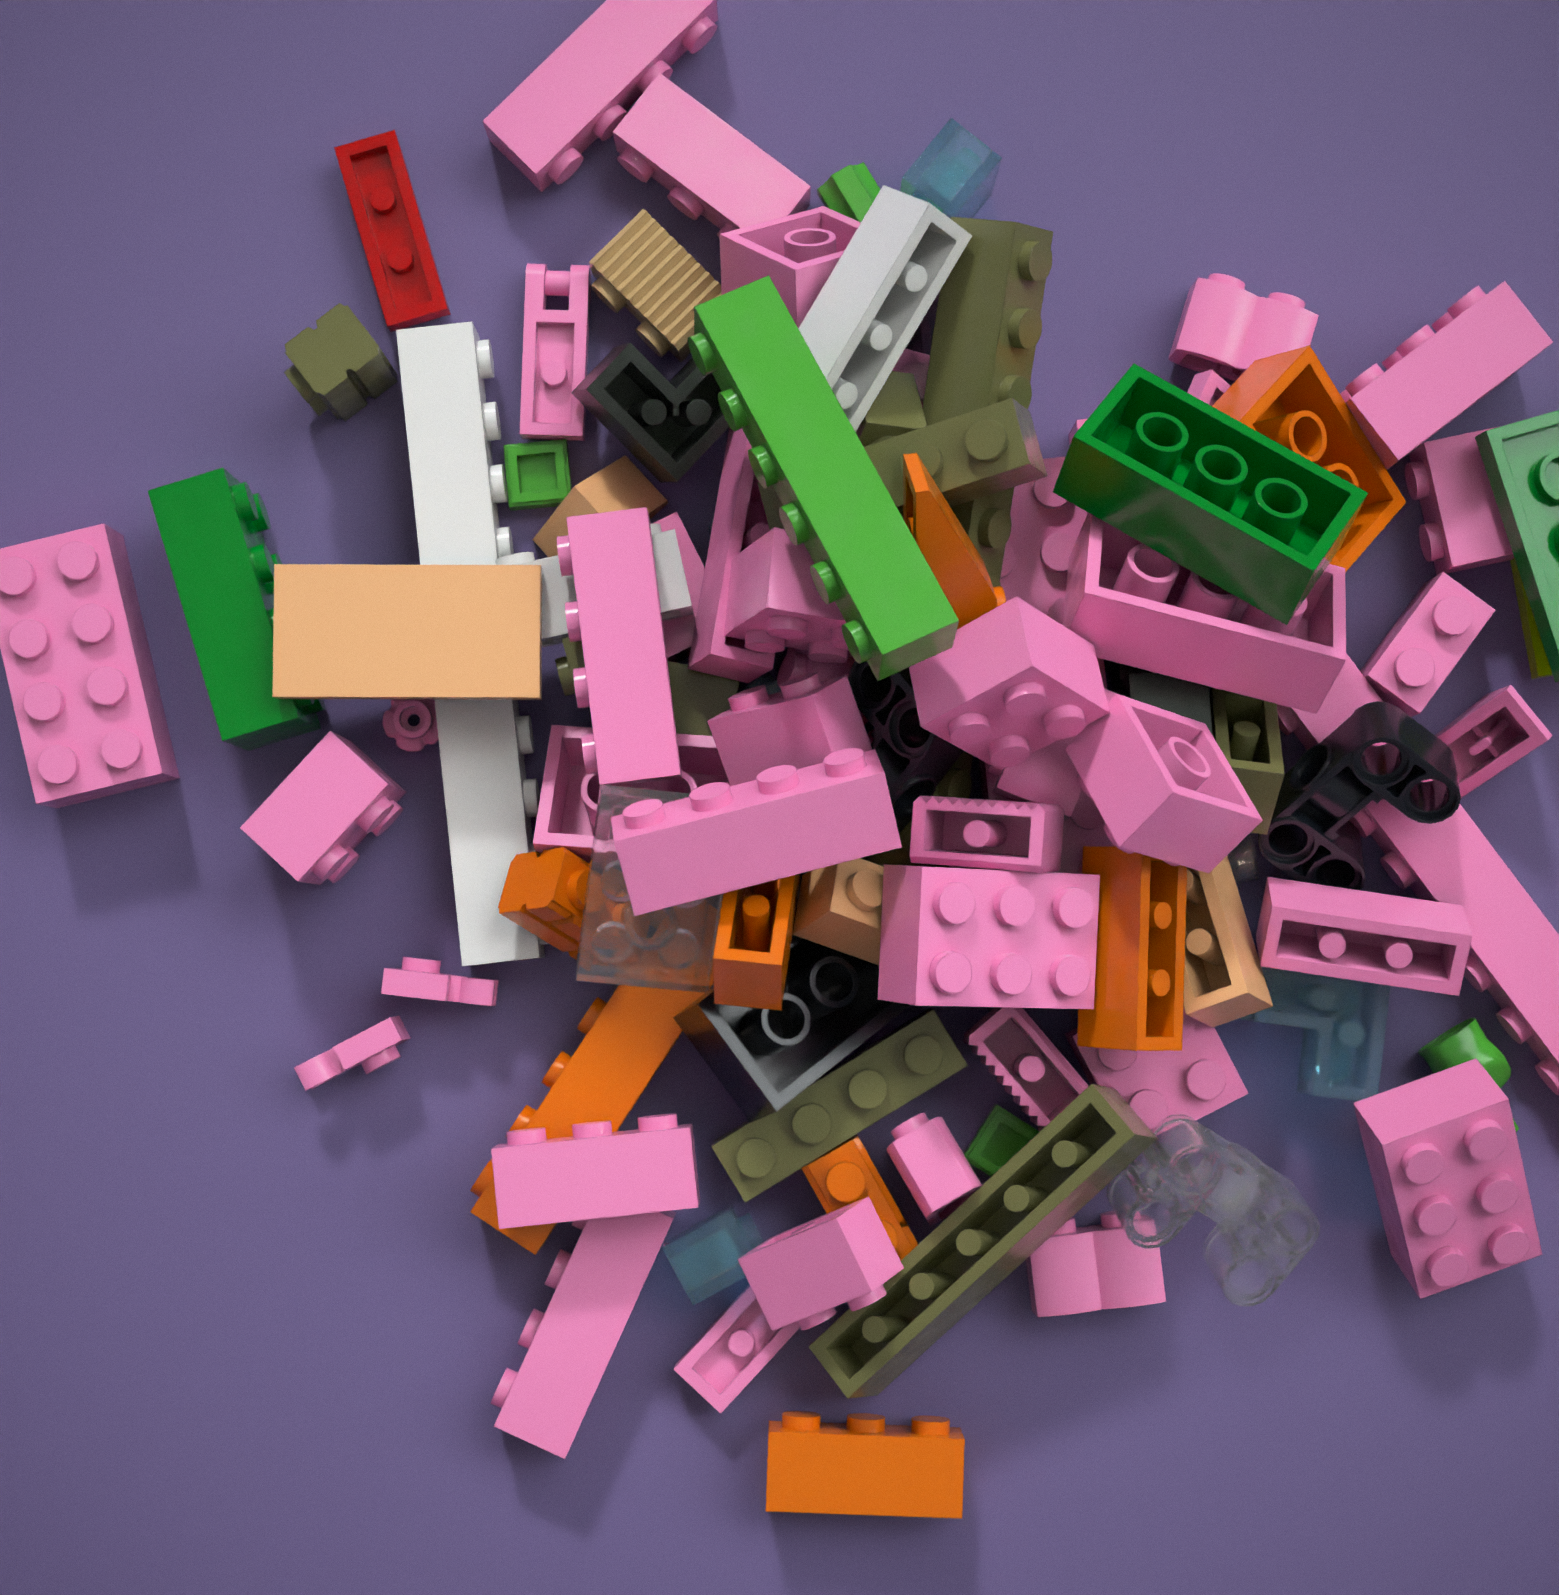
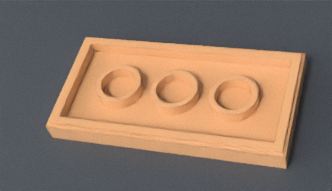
[272,564,543,700]

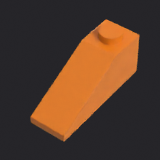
[903,453,1006,629]

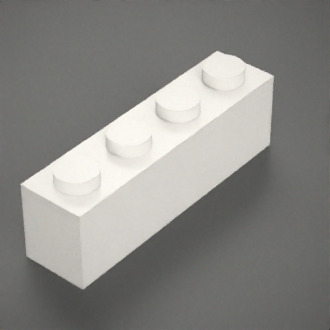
[798,185,972,432]

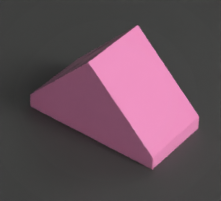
[1435,685,1552,798]

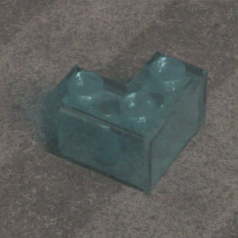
[1241,956,1390,1101]

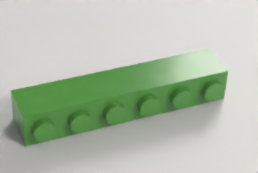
[688,275,959,681]

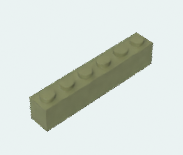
[808,1084,1158,1399]

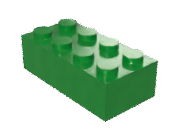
[1053,363,1368,625]
[148,468,325,751]

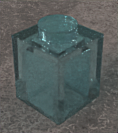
[662,1204,765,1306]

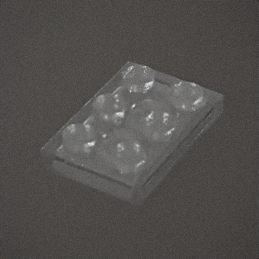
[576,784,723,993]

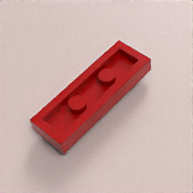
[334,130,451,332]

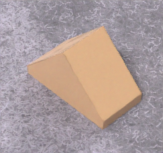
[532,455,668,557]

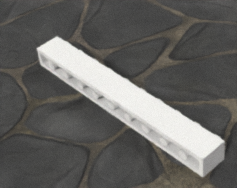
[396,321,549,966]

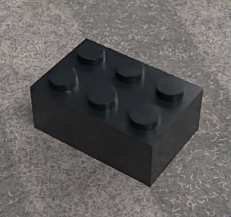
[673,927,910,1123]

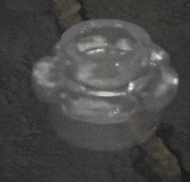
[1227,833,1260,890]

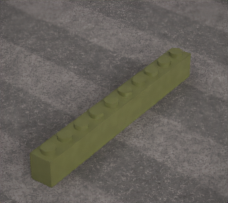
[862,217,1053,867]

